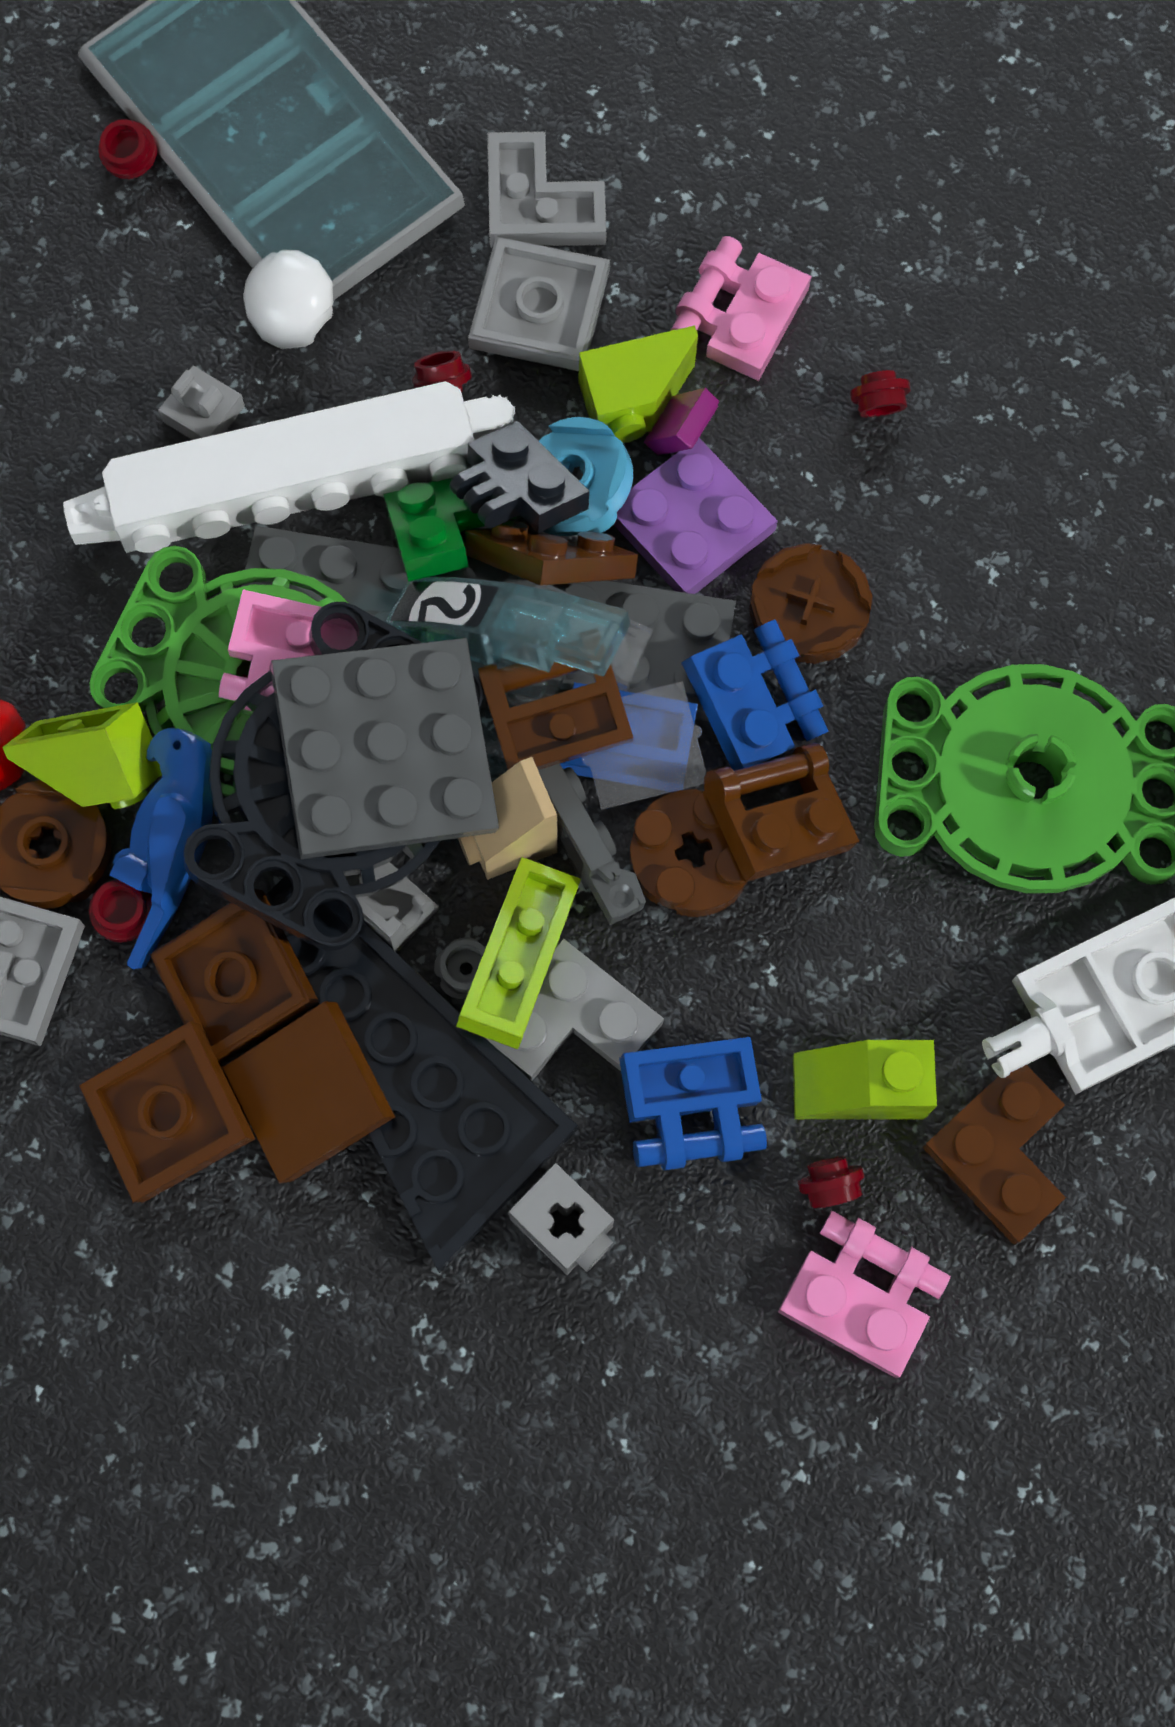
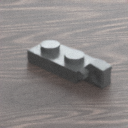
[538,764,646,925]

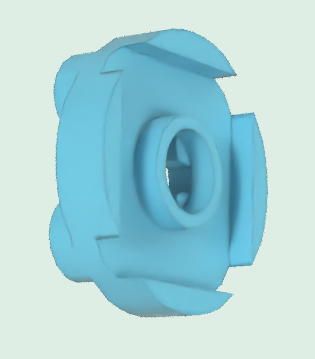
[539,417,633,536]

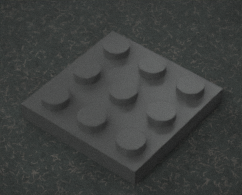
[270,638,499,859]

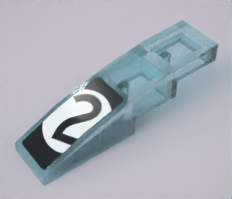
[385,577,630,677]

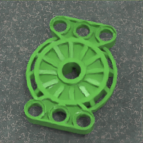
[89,546,348,797]
[874,664,1175,894]

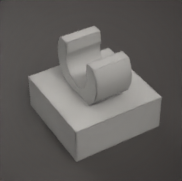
[158,366,245,440]

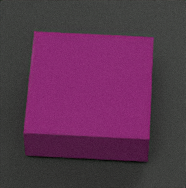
[644,388,720,455]

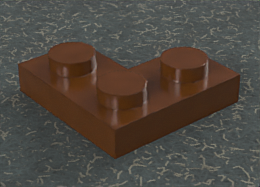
[464,520,638,586]
[922,1065,1066,1245]

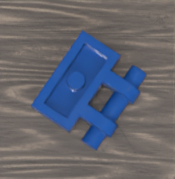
[682,619,829,771]
[619,1037,767,1170]

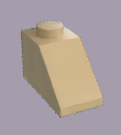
[458,757,557,880]

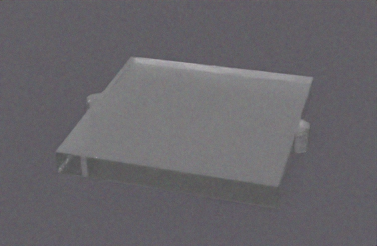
[582,681,706,810]

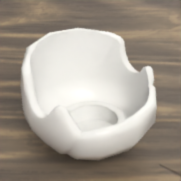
[243,250,333,349]

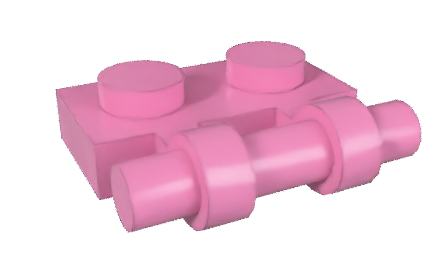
[670,236,811,381]
[219,590,357,711]
[778,1211,951,1378]

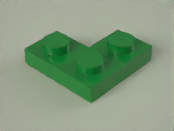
[383,477,516,582]

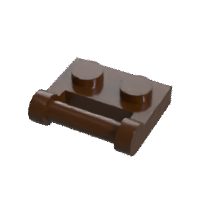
[477,632,634,770]
[704,742,860,882]

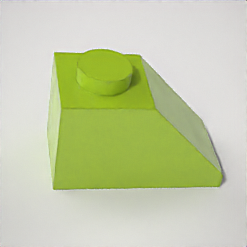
[579,325,698,443]
[2,702,162,809]
[793,1040,937,1120]

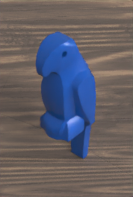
[109,728,213,969]

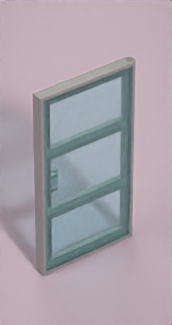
[78,0,465,300]

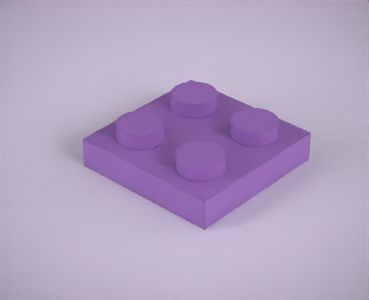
[613,438,777,594]

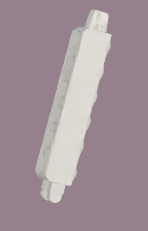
[63,381,515,553]

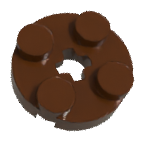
[0,780,112,909]
[629,789,748,917]

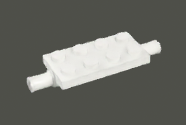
[982,898,1175,1095]

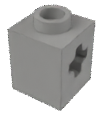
[509,1163,614,1275]

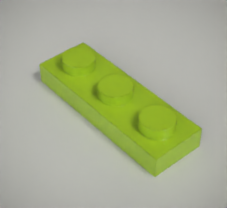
[456,857,581,1050]

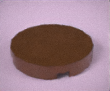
[749,543,872,664]

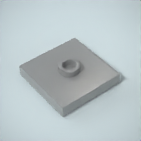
[468,236,610,371]

